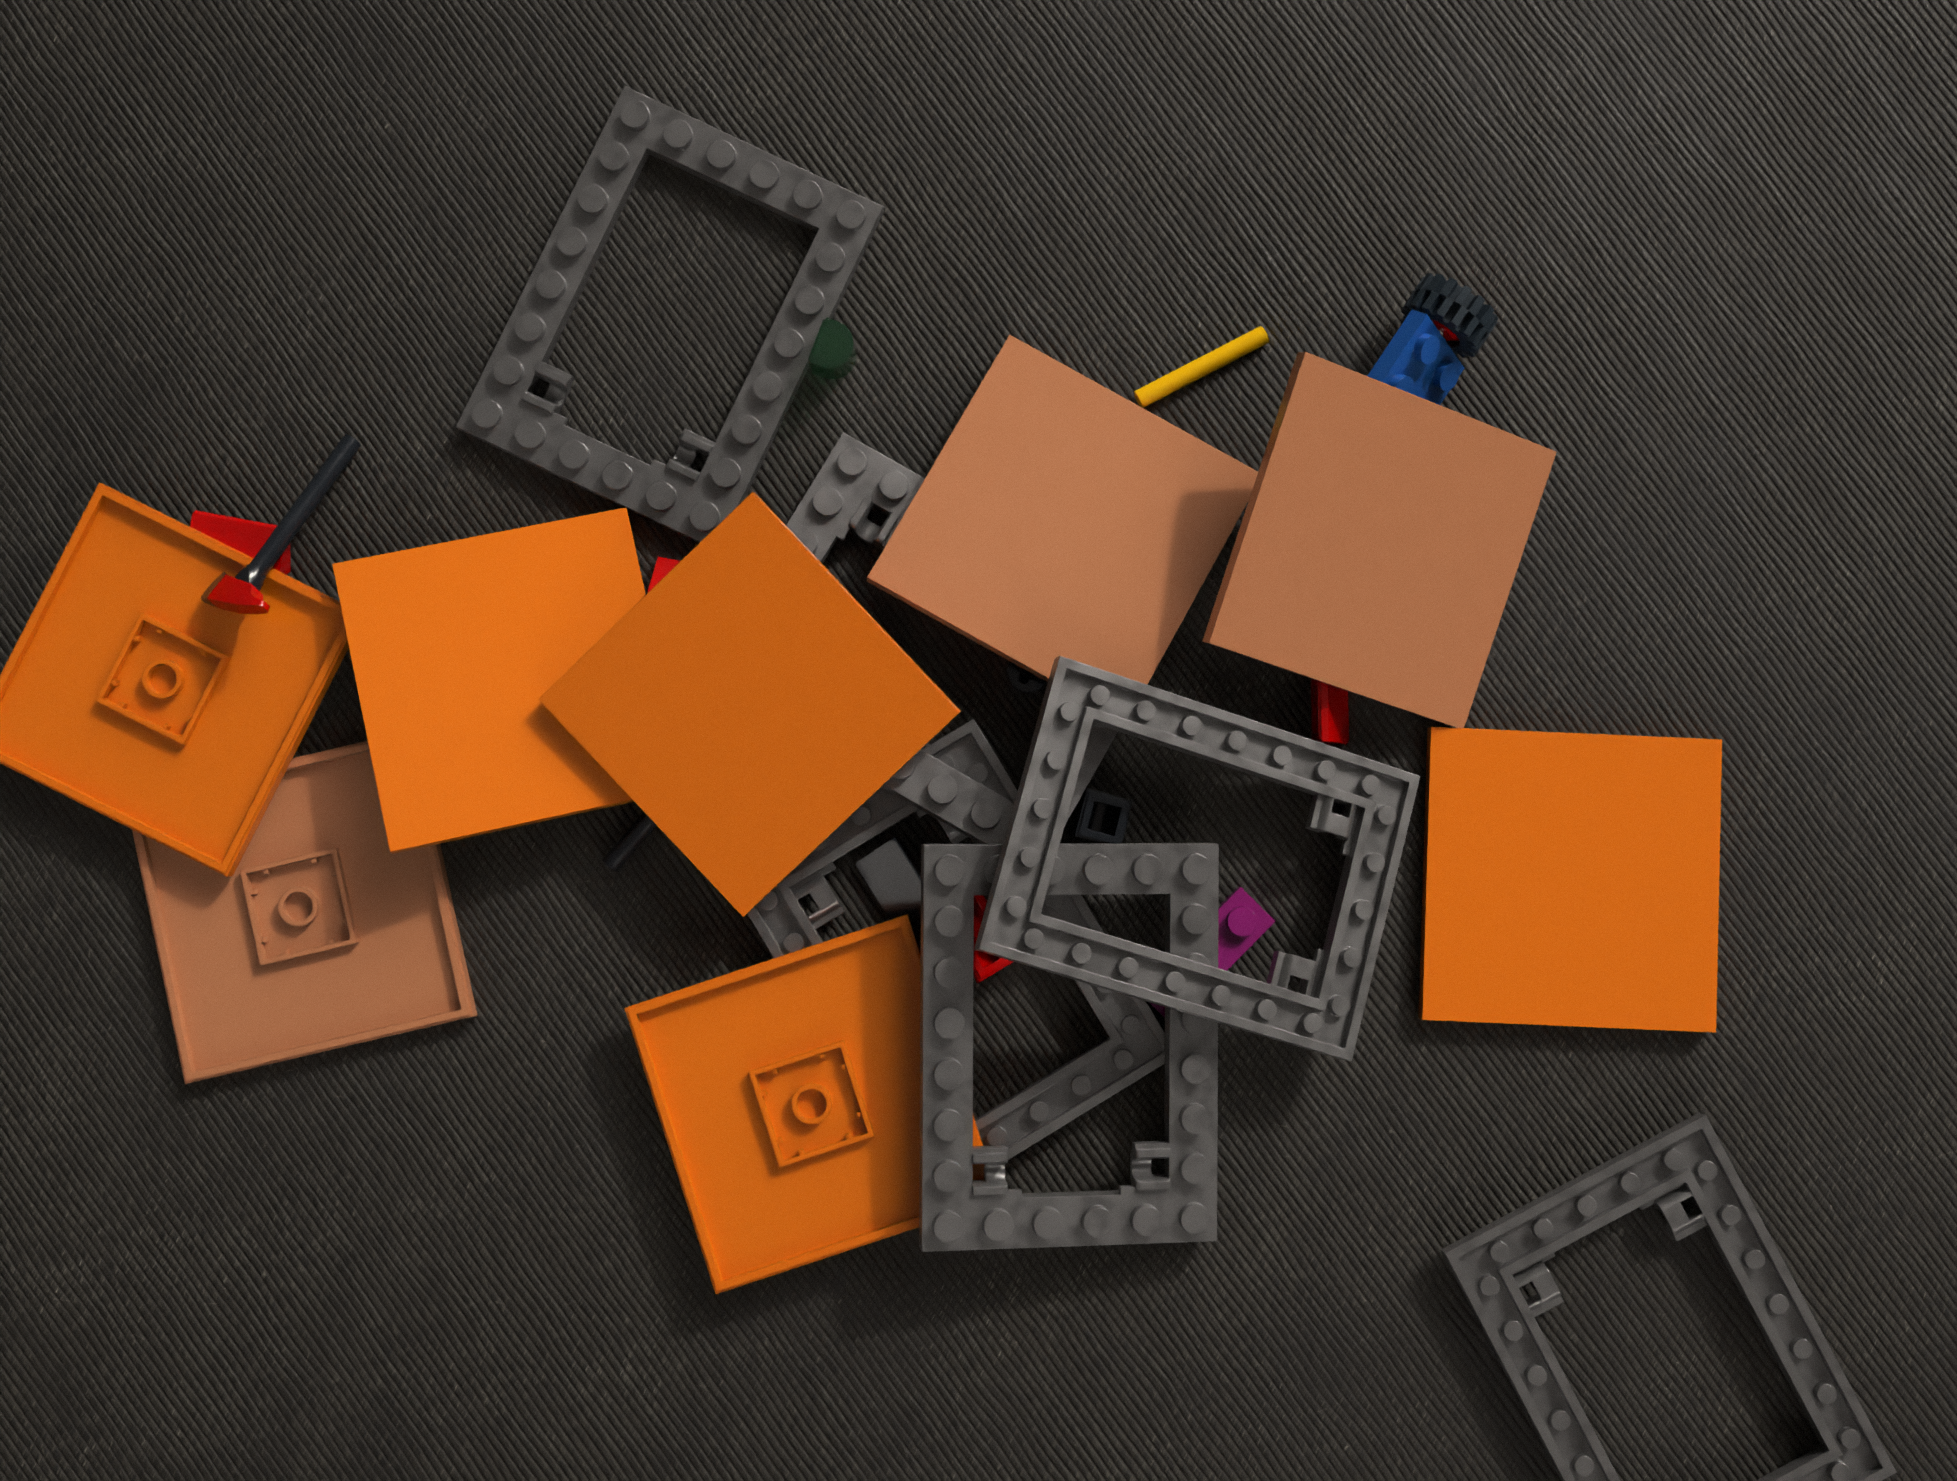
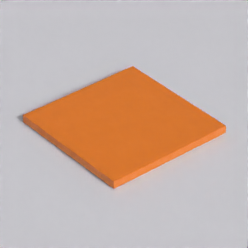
[0,482,349,877]
[538,492,961,917]
[332,507,646,854]
[1419,727,1722,1033]
[624,914,984,1294]

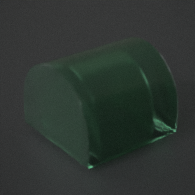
[808,317,856,379]

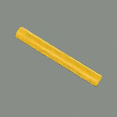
[1133,326,1269,408]

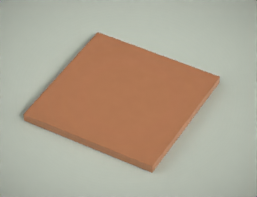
[867,334,1258,685]
[1203,352,1557,728]
[132,741,477,1084]

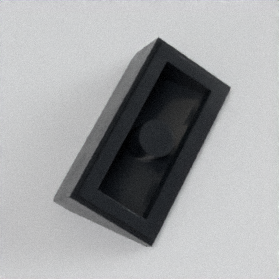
[855,837,921,940]

